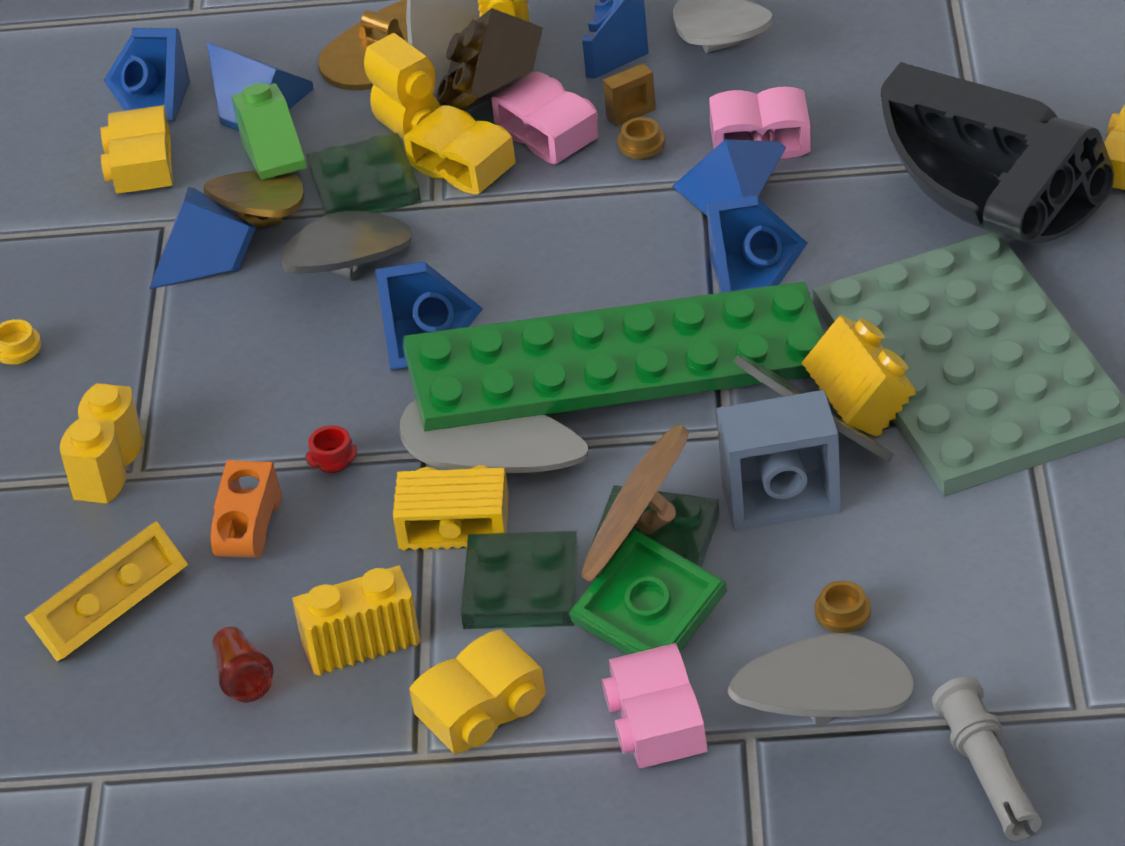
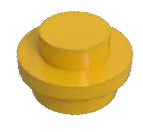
[0,319,41,365]

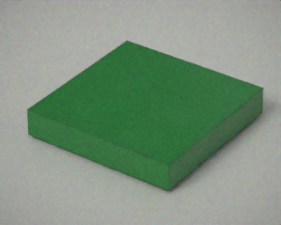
[569,530,727,655]

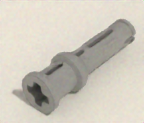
[932,676,1042,841]

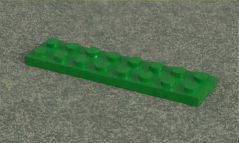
[403,281,824,432]

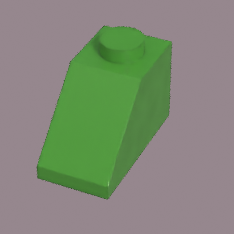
[231,83,307,180]

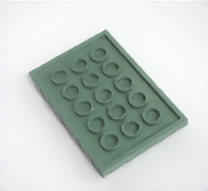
[812,232,1125,497]

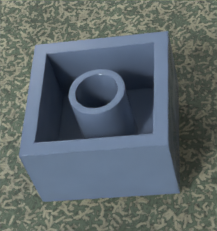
[716,390,841,531]

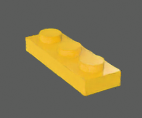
[25,521,188,661]

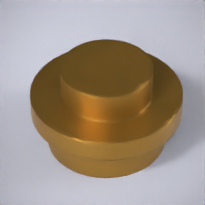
[617,117,665,160]
[814,581,871,633]

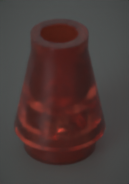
[212,627,274,703]

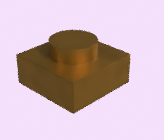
[603,63,656,126]

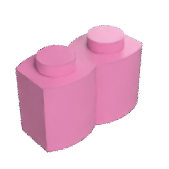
[491,71,598,164]
[709,87,811,159]
[602,643,708,769]

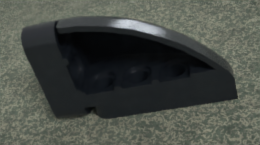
[880,62,1114,244]

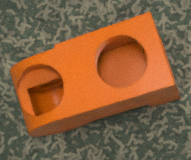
[211,460,282,558]

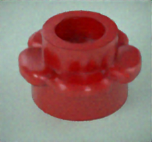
[305,425,357,473]

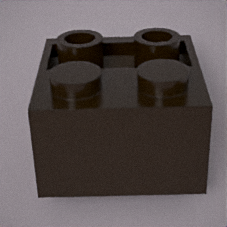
[436,8,543,111]

